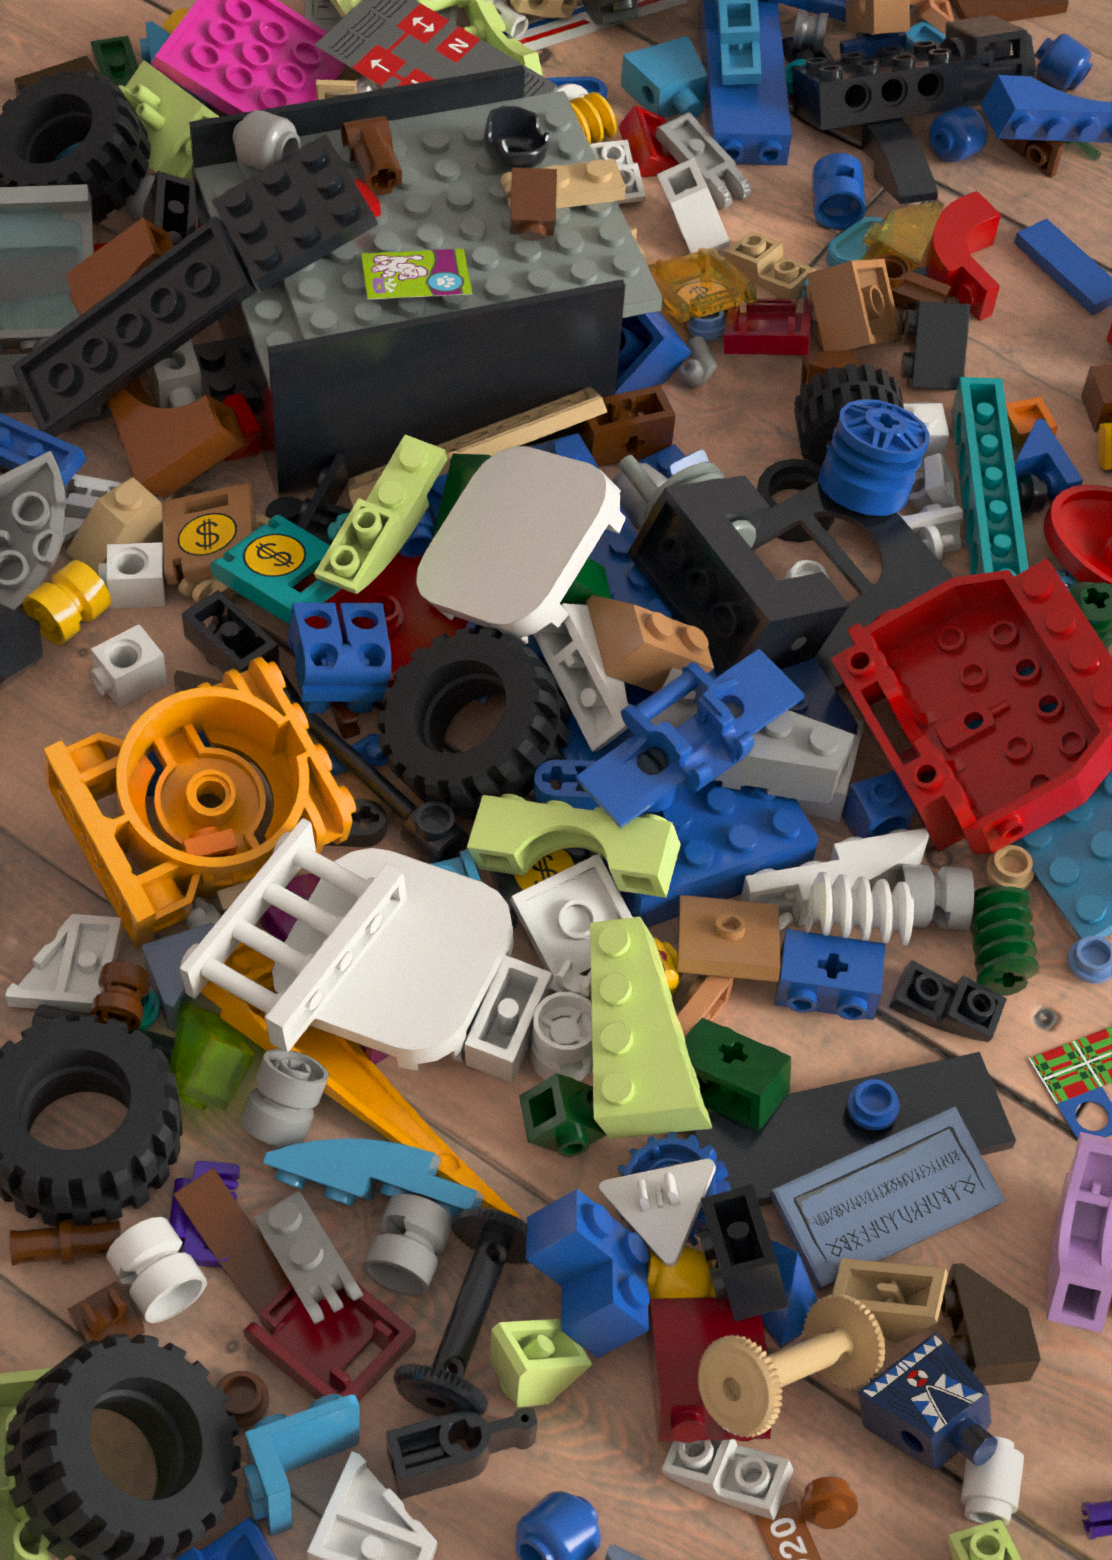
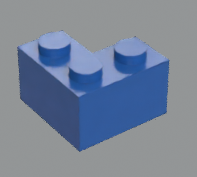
[526,1189,650,1358]

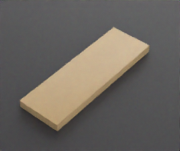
[347,387,607,507]

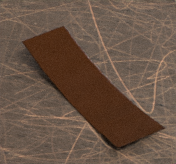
[173,1167,289,1334]

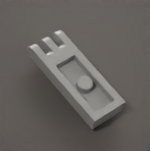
[253,1190,363,1324]

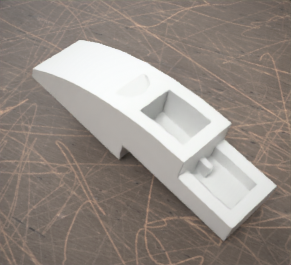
[741,828,929,926]

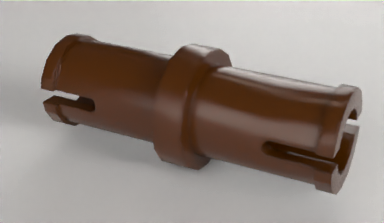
[9,1220,121,1266]

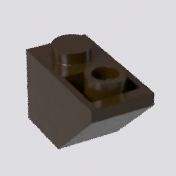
[940,1263,1041,1386]

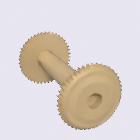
[698,1294,885,1438]

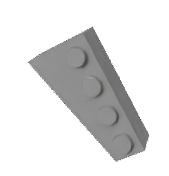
[650,668,854,805]

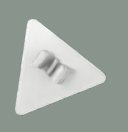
[599,1159,716,1267]

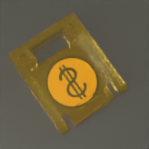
[647,248,757,323]

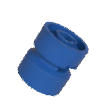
[812,153,866,230]

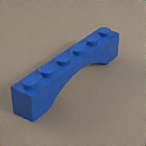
[980,75,1112,143]

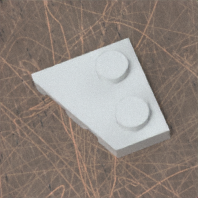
[5,914,124,1013]
[307,1451,437,1560]

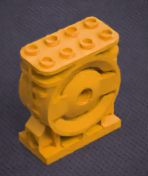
[43,656,356,950]

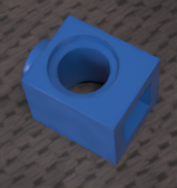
[842,771,915,838]

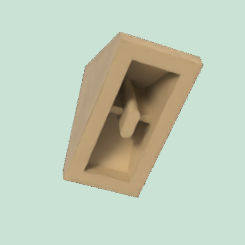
[832,1258,948,1343]

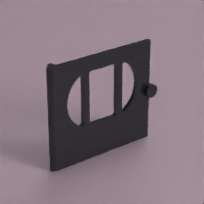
[751,481,954,691]

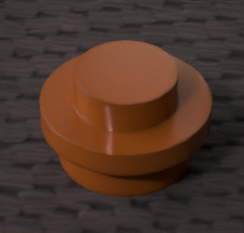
[800,1477,858,1529]

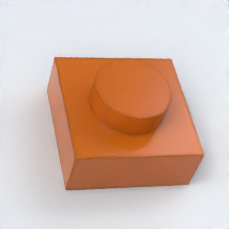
[1006,396,1058,446]
[182,827,238,857]

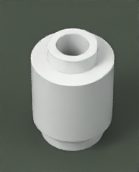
[960,1436,1024,1526]

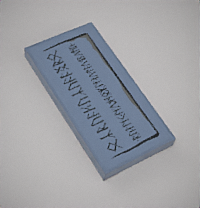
[769,1107,1005,1290]

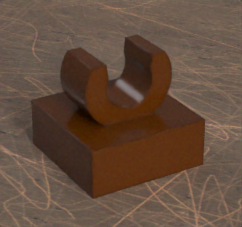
[68,1281,145,1343]

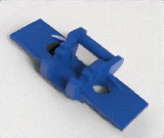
[576,649,804,829]

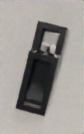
[861,118,938,204]

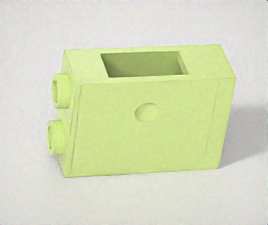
[118,60,219,180]

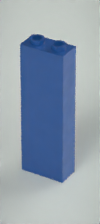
[698,0,792,165]

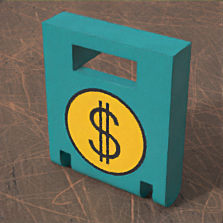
[210,515,341,624]

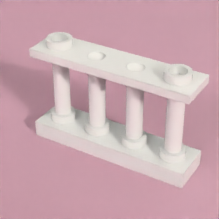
[179,818,407,1053]

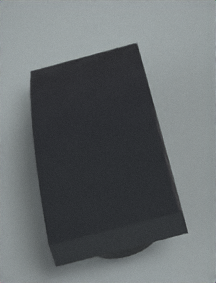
[888,960,1007,1042]

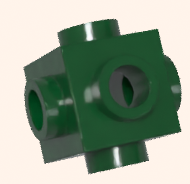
[519,1073,606,1157]

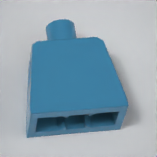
[620,36,708,119]

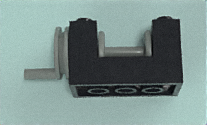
[619,455,850,675]

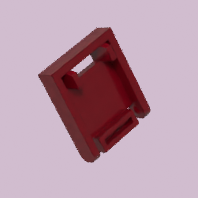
[724,297,813,355]
[243,1282,416,1402]

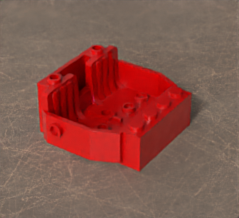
[830,558,1112,854]

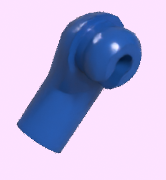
[327,733,388,777]

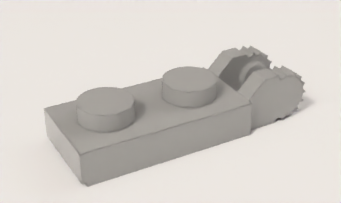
[655,112,752,210]

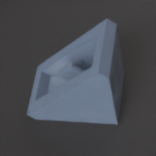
[142,923,215,1032]

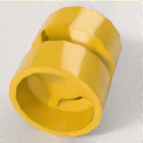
[22,560,112,645]

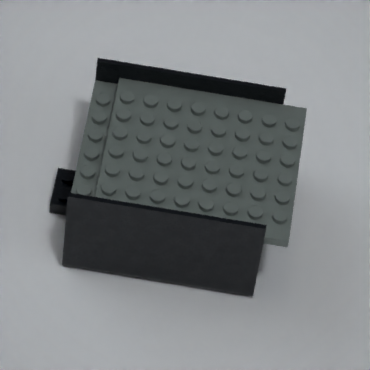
[189,65,663,496]

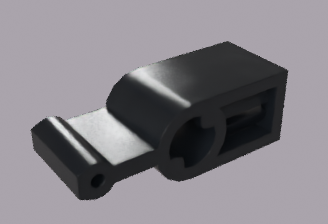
[386,1407,538,1500]

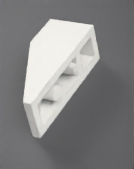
[533,603,628,752]

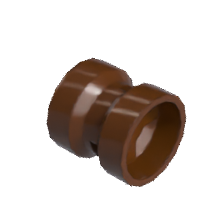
[90,961,152,1032]

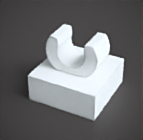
[909,453,957,509]

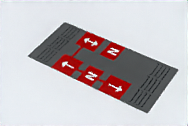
[315,0,558,98]

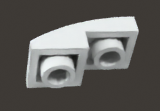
[590,140,646,204]
[661,1440,794,1520]

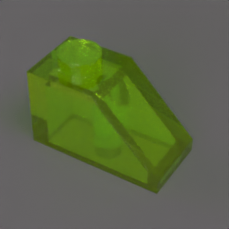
[170,1001,255,1111]

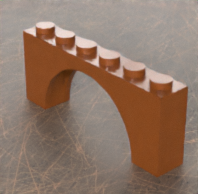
[65,218,245,498]

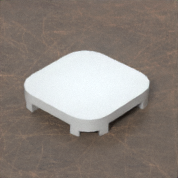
[416,446,626,644]
[272,848,514,1071]

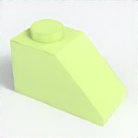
[489,1319,592,1408]

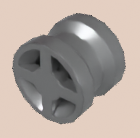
[792,9,828,53]

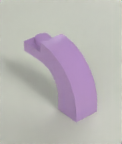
[1046,1132,1112,1333]

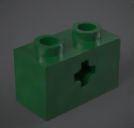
[685,1017,791,1131]

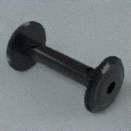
[393,1207,530,1417]

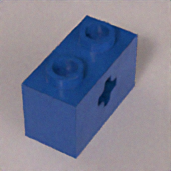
[775,929,885,1020]

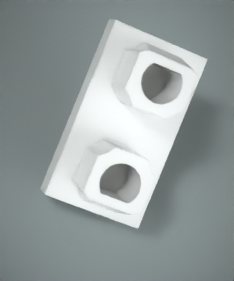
[897,504,963,562]

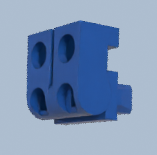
[287,602,391,713]

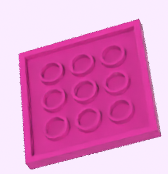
[151,0,347,115]

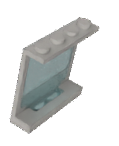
[0,184,94,355]

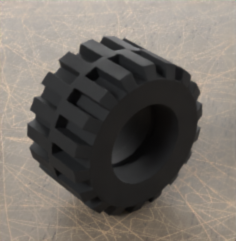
[794,363,904,466]

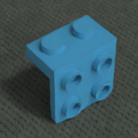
[242,1394,360,1536]

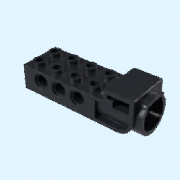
[792,15,1036,130]

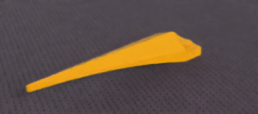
[201,942,521,1219]

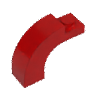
[926,191,1001,321]

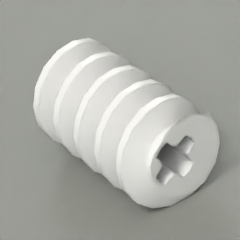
[806,872,914,946]

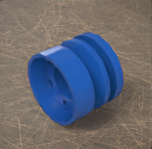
[818,399,930,516]

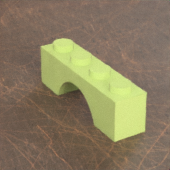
[467,794,680,898]

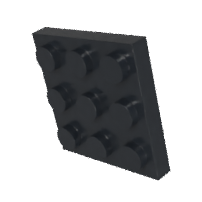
[212,134,379,292]

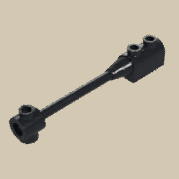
[182,590,469,864]

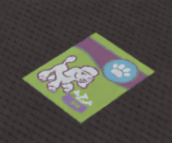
[361,249,473,299]

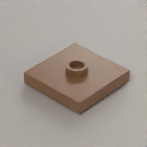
[677,895,781,982]

